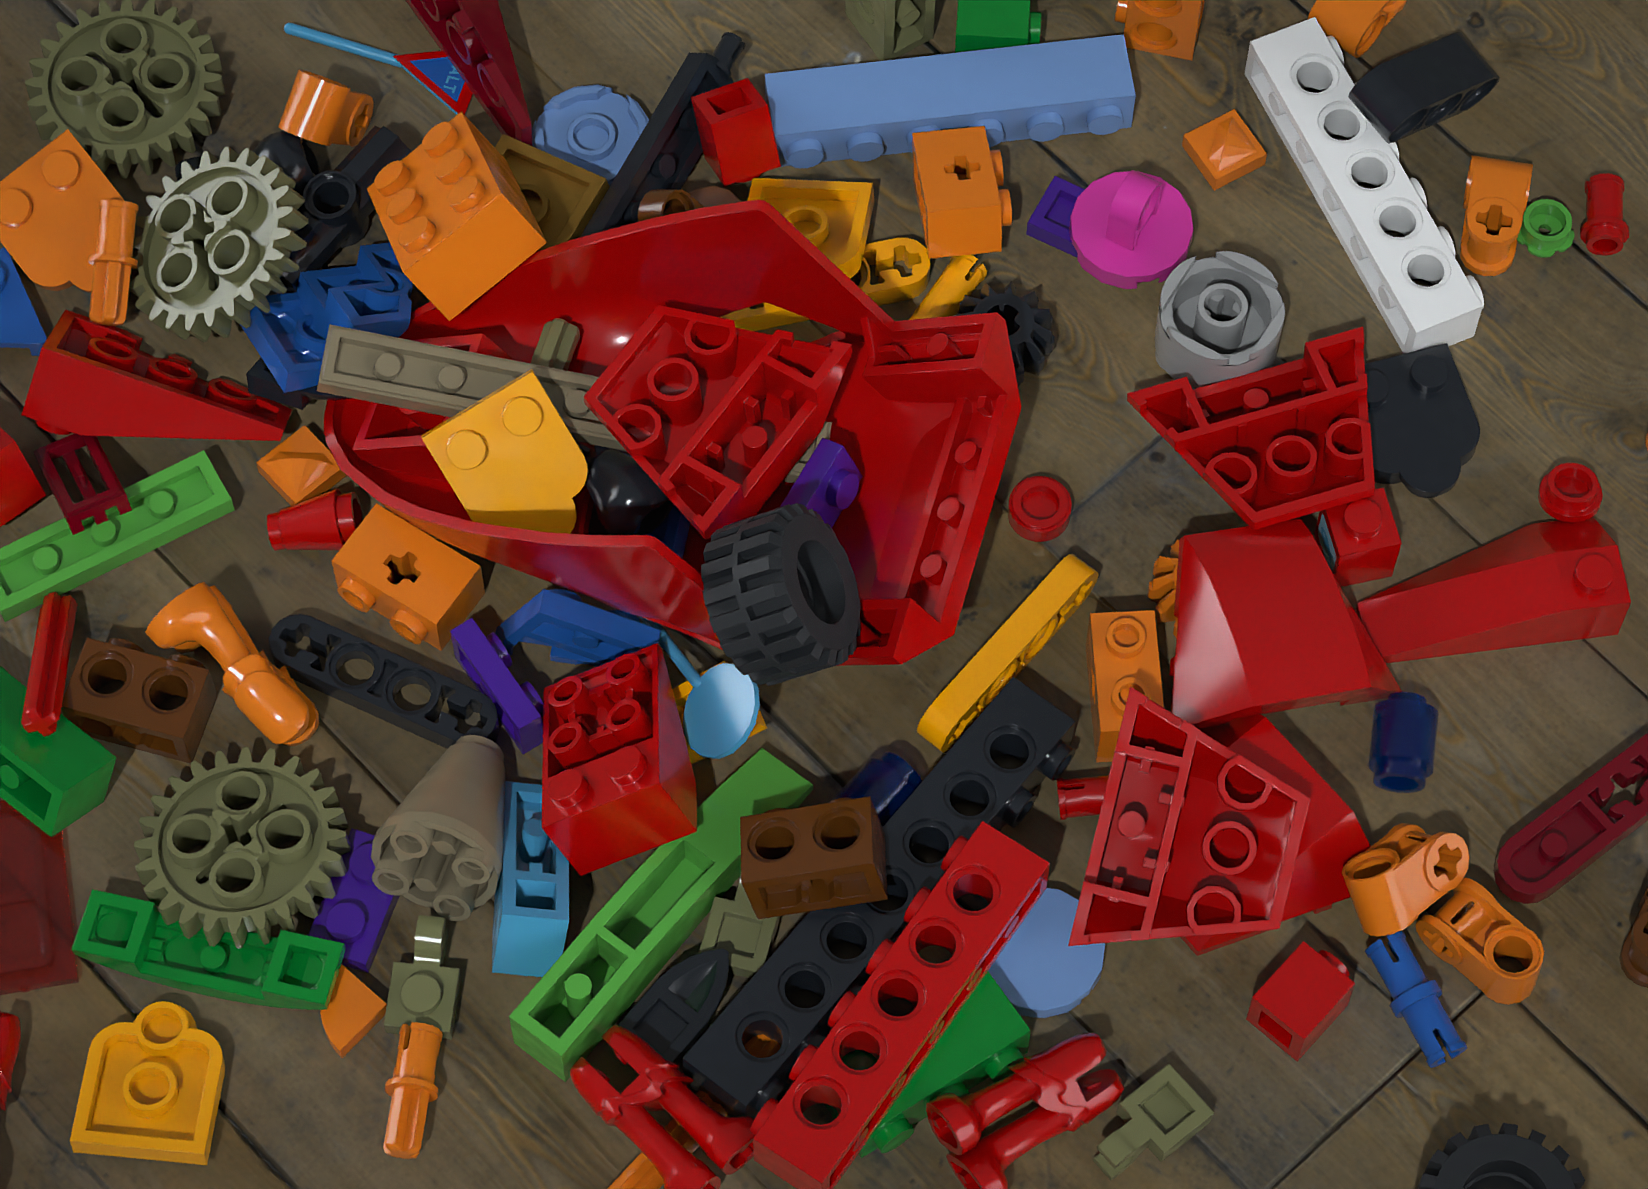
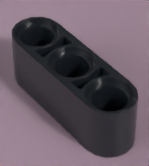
[1348,32,1500,144]

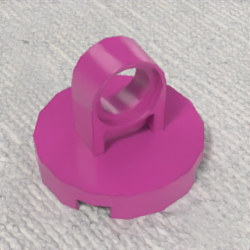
[1069,170,1193,289]

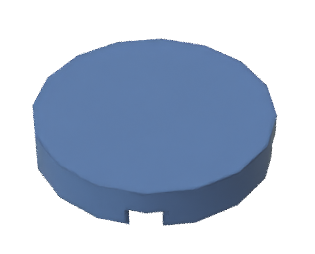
[532,85,649,186]
[988,888,1105,1018]

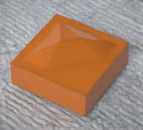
[1182,109,1267,191]
[256,425,347,506]

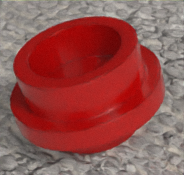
[1538,463,1603,523]

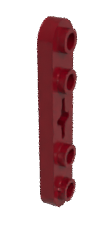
[1493,733,1648,904]

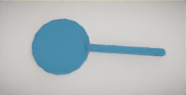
[639,616,760,759]

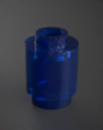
[1368,692,1439,793]
[830,752,922,827]

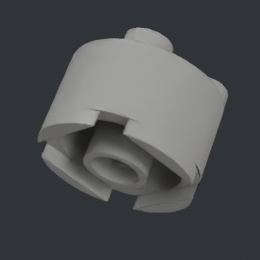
[1154,251,1285,389]

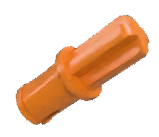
[88,200,139,326]
[383,1022,443,1159]

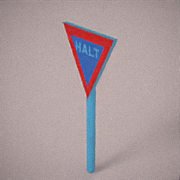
[284,23,473,115]

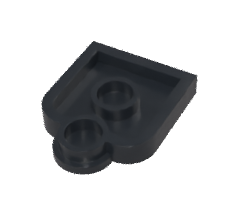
[1365,343,1480,498]

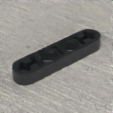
[269,614,500,749]

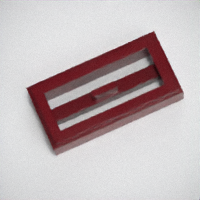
[33,433,132,535]

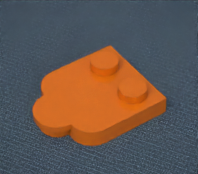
[0,129,125,293]

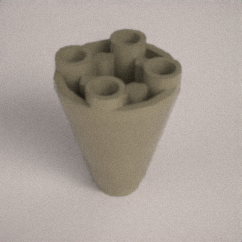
[371,735,506,921]

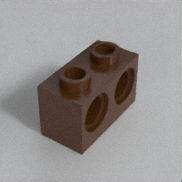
[61,638,217,764]
[740,796,888,919]

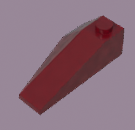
[405,0,533,146]

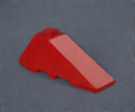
[21,309,292,441]
[1356,517,1631,663]

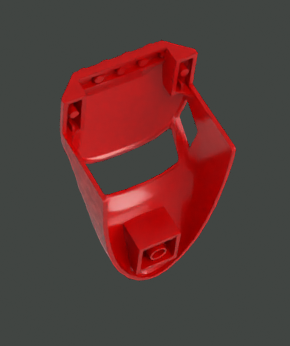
[324,199,1022,666]

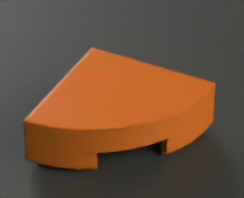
[320,964,387,1058]

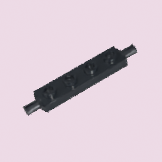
[580,32,746,237]

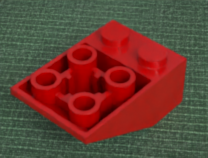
[542,643,697,876]

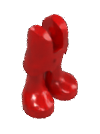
[570,1025,755,1189]
[926,1032,1124,1189]

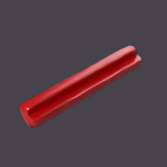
[21,591,78,737]

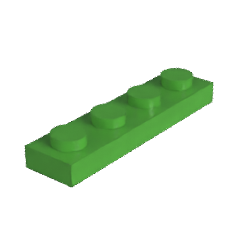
[0,450,235,622]

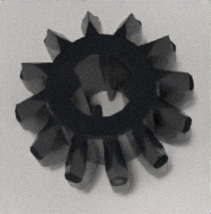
[954,281,1055,387]

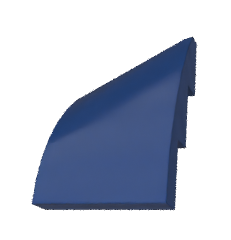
[240,242,413,393]

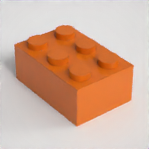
[366,111,547,321]

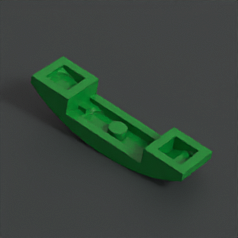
[71,889,346,1010]

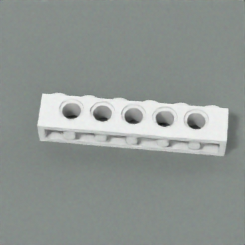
[1245,17,1484,354]

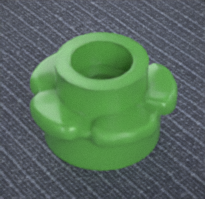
[1516,199,1575,258]

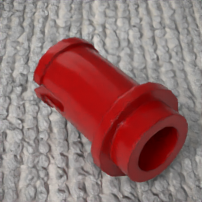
[1580,173,1629,256]
[1056,775,1109,820]

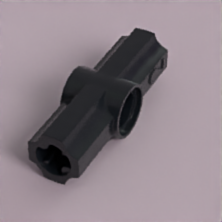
[279,126,412,293]

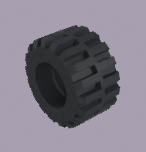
[701,503,861,686]
[1417,1123,1585,1189]

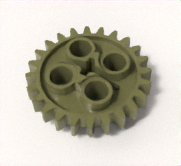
[25,0,225,179]
[129,147,308,342]
[134,747,351,948]

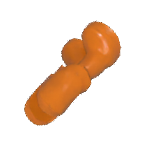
[145,582,319,746]

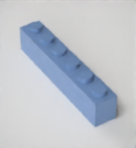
[765,34,1136,168]

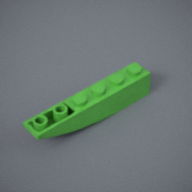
[509,748,813,1082]

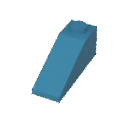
[492,781,569,977]

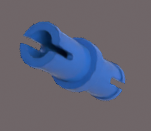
[1365,931,1468,1068]

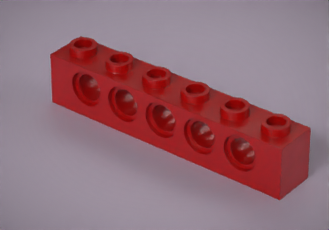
[750,821,1050,1189]

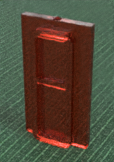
[0,800,79,995]

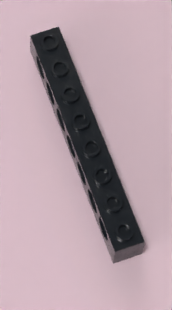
[683,677,1076,1119]

